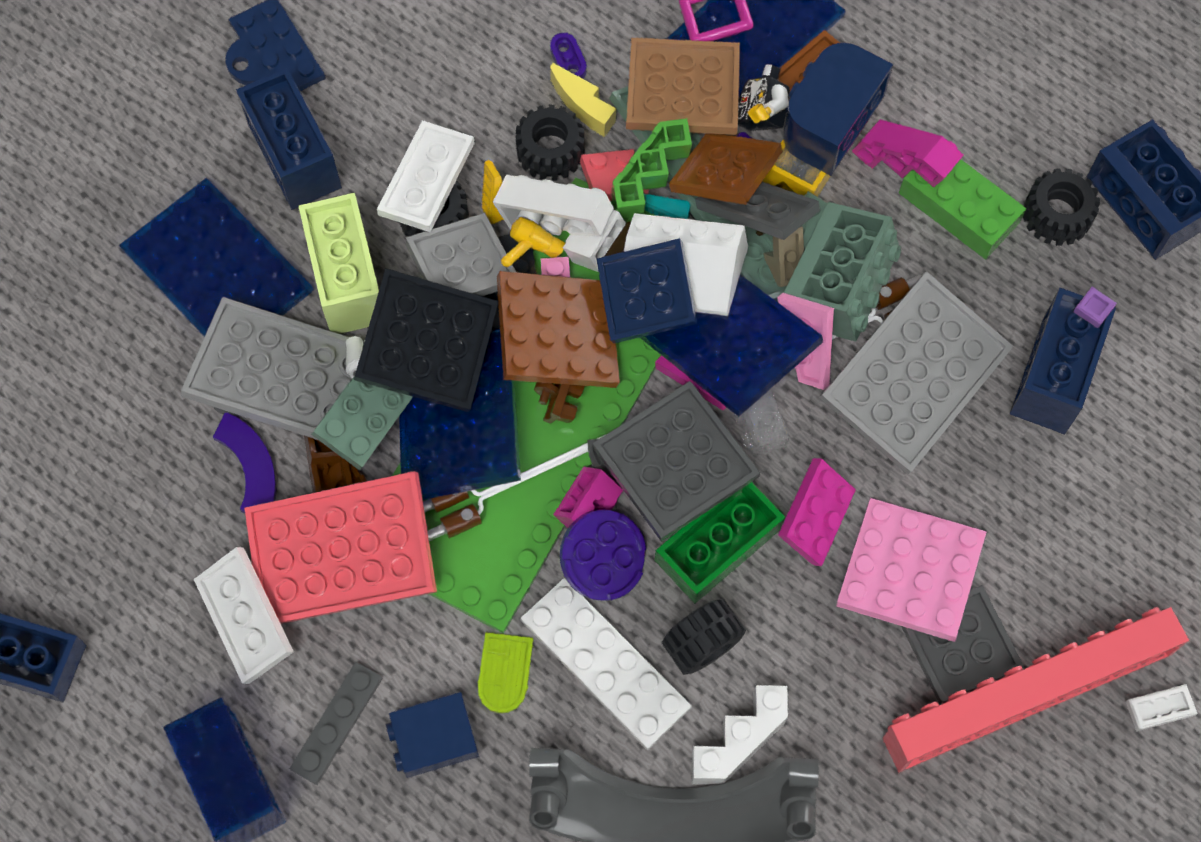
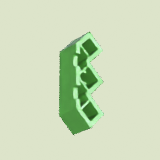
[611,119,692,219]

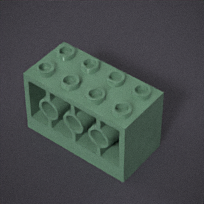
[784,202,901,342]

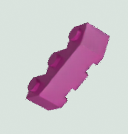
[852,119,963,187]

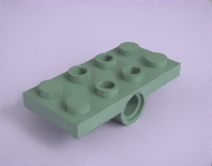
[311,375,412,470]

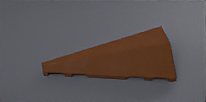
[304,436,367,493]

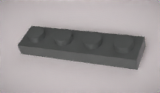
[289,662,383,785]

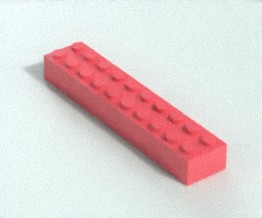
[882,607,1189,772]

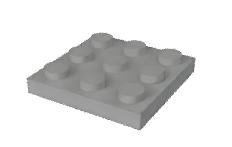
[406,213,516,296]

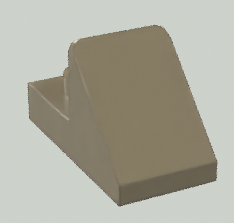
[763,226,804,287]

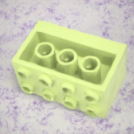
[298,193,379,334]

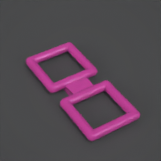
[679,0,753,41]

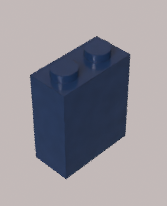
[386,692,479,778]

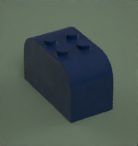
[783,43,893,176]

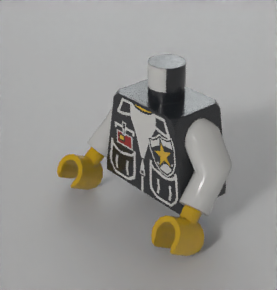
[738,65,790,131]

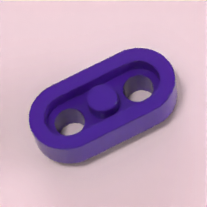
[550,33,587,79]

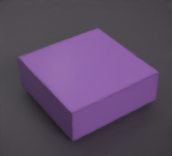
[1073,287,1117,328]

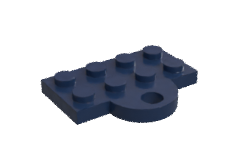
[225,0,326,91]

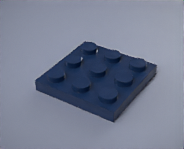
[597,238,697,344]

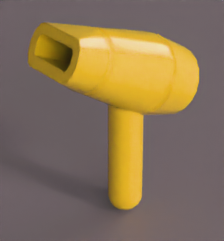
[501,217,565,267]

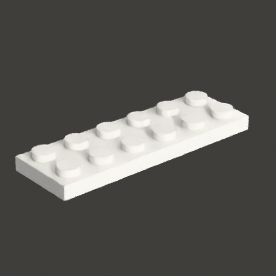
[520,578,692,751]

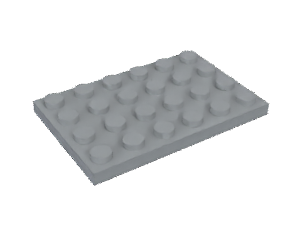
[819,271,1014,475]
[181,297,364,440]

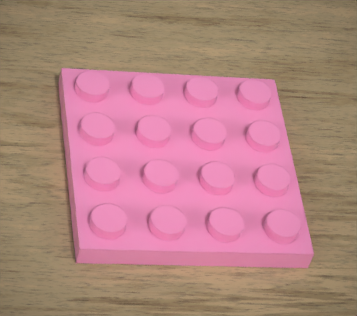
[837,498,987,642]

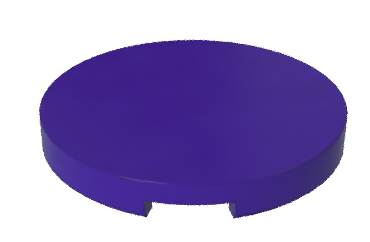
[560,510,646,601]

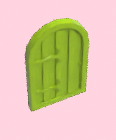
[477,632,533,714]

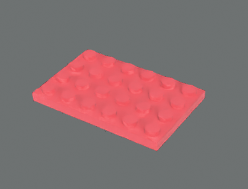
[244,471,437,624]

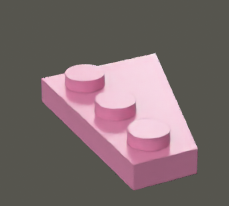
[777,293,834,390]

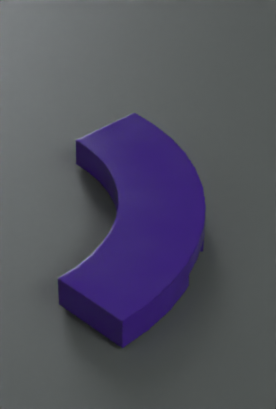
[213,413,277,513]

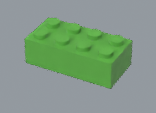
[899,159,1027,260]

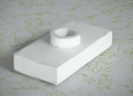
[1126,684,1198,731]

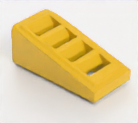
[482,160,504,224]

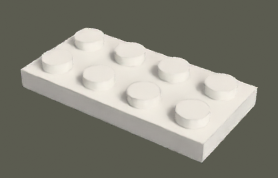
[377,121,475,232]
[194,547,294,684]

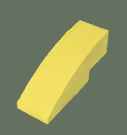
[550,63,616,137]

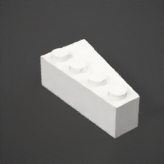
[493,174,613,236]

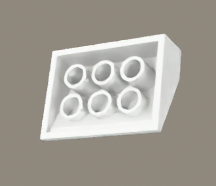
[624,213,748,316]

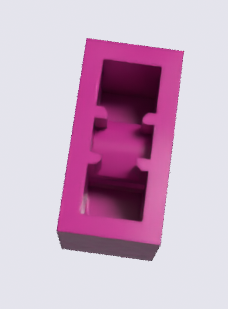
[553,467,623,528]

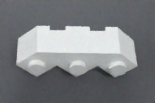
[692,685,788,785]

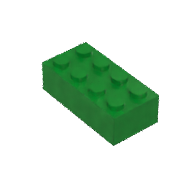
[655,482,786,604]

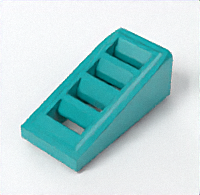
[644,194,690,219]

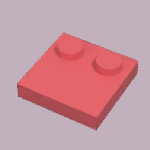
[580,149,649,201]

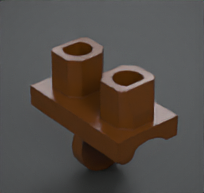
[534,382,585,424]

